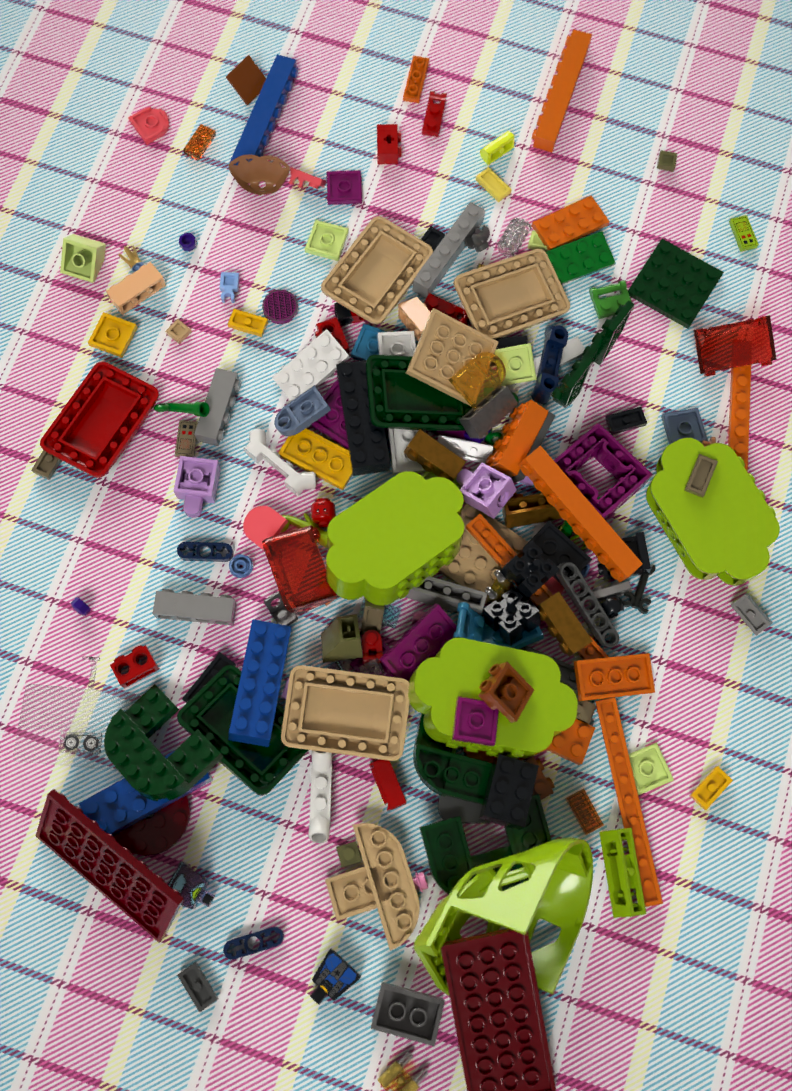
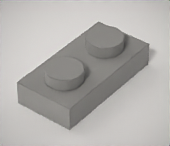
[593,581,631,601]
[731,593,773,636]

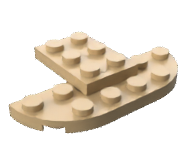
[325,823,419,950]

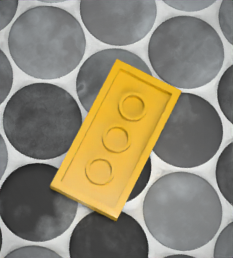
[278,428,352,490]

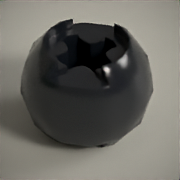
[600,595,624,619]

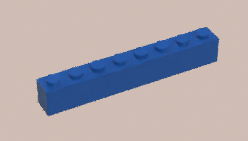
[229,54,299,175]

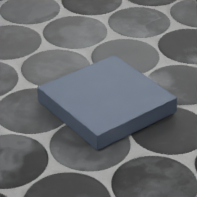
[661,408,708,445]

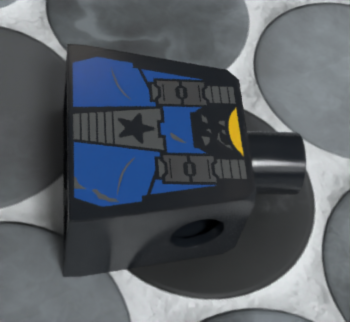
[310,948,361,1004]

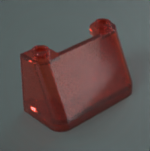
[693,315,777,377]
[262,525,340,615]

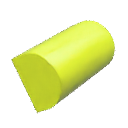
[480,131,515,165]

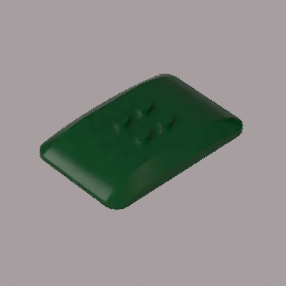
[366,355,476,431]
[177,665,309,796]

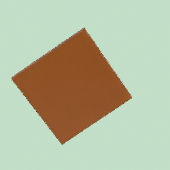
[226,55,266,105]

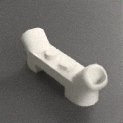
[243,429,317,496]
[308,750,333,843]

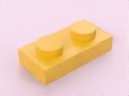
[227,309,268,337]
[689,766,733,810]

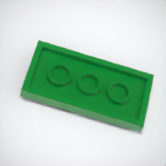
[546,231,615,285]

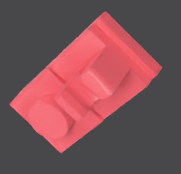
[289,167,327,189]

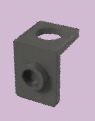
[264,591,298,626]

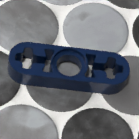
[177,542,234,562]
[223,927,284,960]

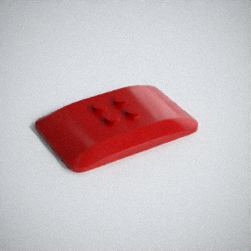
[40,362,159,478]

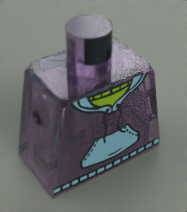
[167,861,215,909]

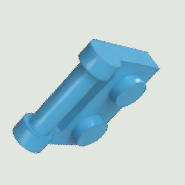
[453,602,485,642]

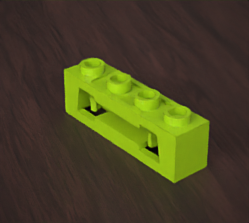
[599,828,646,918]

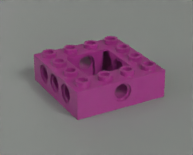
[554,423,653,520]

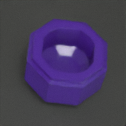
[179,233,197,251]
[71,597,91,616]

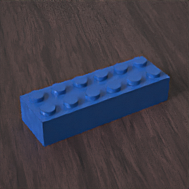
[228,619,292,747]
[78,750,213,836]

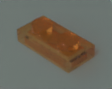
[183,124,216,161]

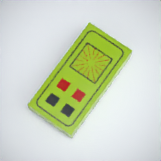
[729,215,759,252]

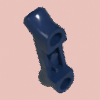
[531,325,568,404]

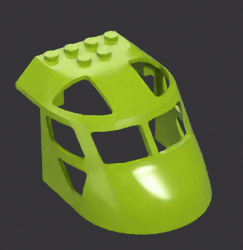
[413,837,593,996]

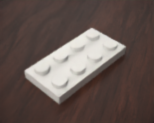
[272,329,351,401]

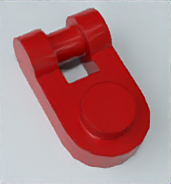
[362,630,383,666]

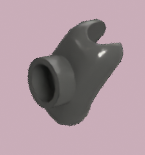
[465,226,490,252]

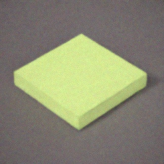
[305,220,349,261]
[494,343,537,386]
[629,743,674,795]

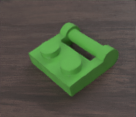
[589,280,634,319]

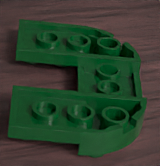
[551,300,634,408]
[104,684,224,801]
[413,713,493,805]
[419,794,551,894]

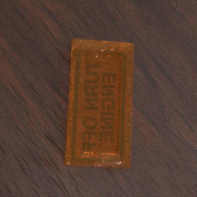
[565,788,604,835]

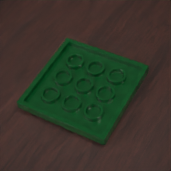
[628,239,724,329]

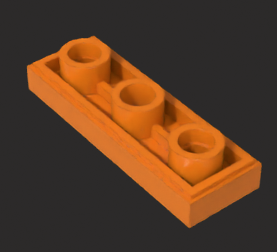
[403,55,430,103]

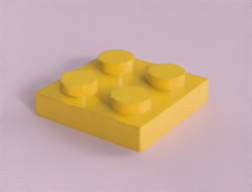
[88,312,138,358]

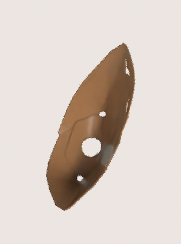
[228,155,290,195]

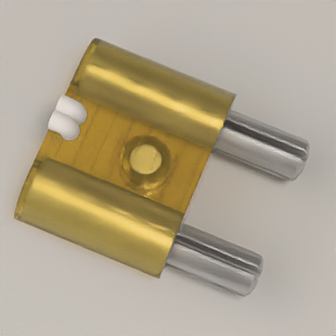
[485,570,515,603]
[377,1051,428,1091]

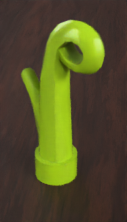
[280,513,328,548]

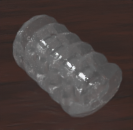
[497,218,532,257]

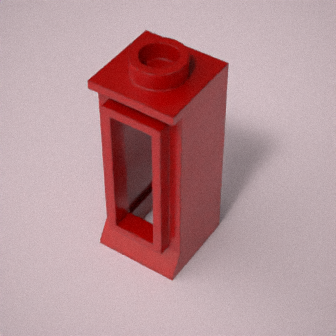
[369,758,407,812]

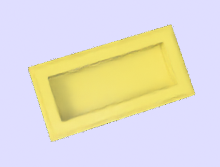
[475,167,512,203]

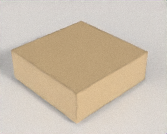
[165,319,192,345]

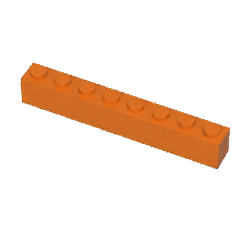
[531,29,592,153]
[518,446,643,583]

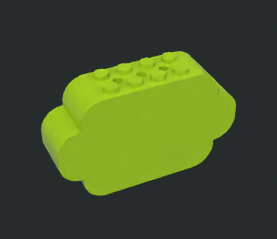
[646,438,780,586]
[326,471,464,606]
[408,638,578,759]

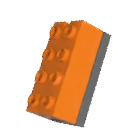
[485,400,556,483]

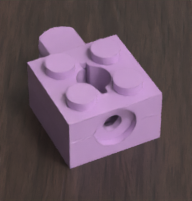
[173,456,221,518]
[456,462,517,519]

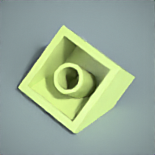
[60,234,106,283]

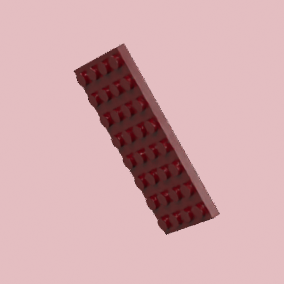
[35,789,184,943]
[441,928,556,1091]

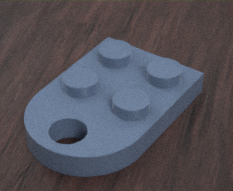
[274,385,331,436]

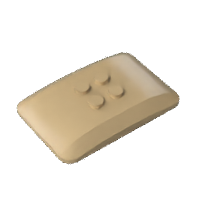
[321,216,433,325]
[453,249,570,339]
[281,665,410,761]

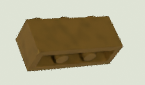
[404,429,466,481]
[502,493,562,528]
[536,592,593,657]

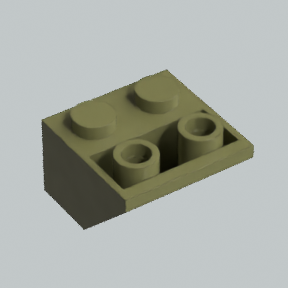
[321,614,363,663]

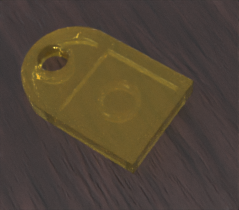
[449,352,506,409]

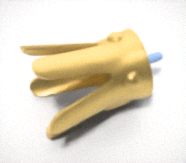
[118,245,144,272]

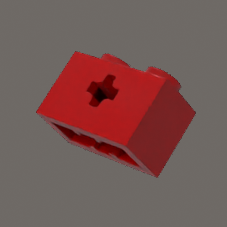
[377,124,401,164]

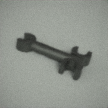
[623,565,656,614]

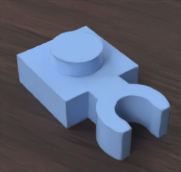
[219,272,240,303]

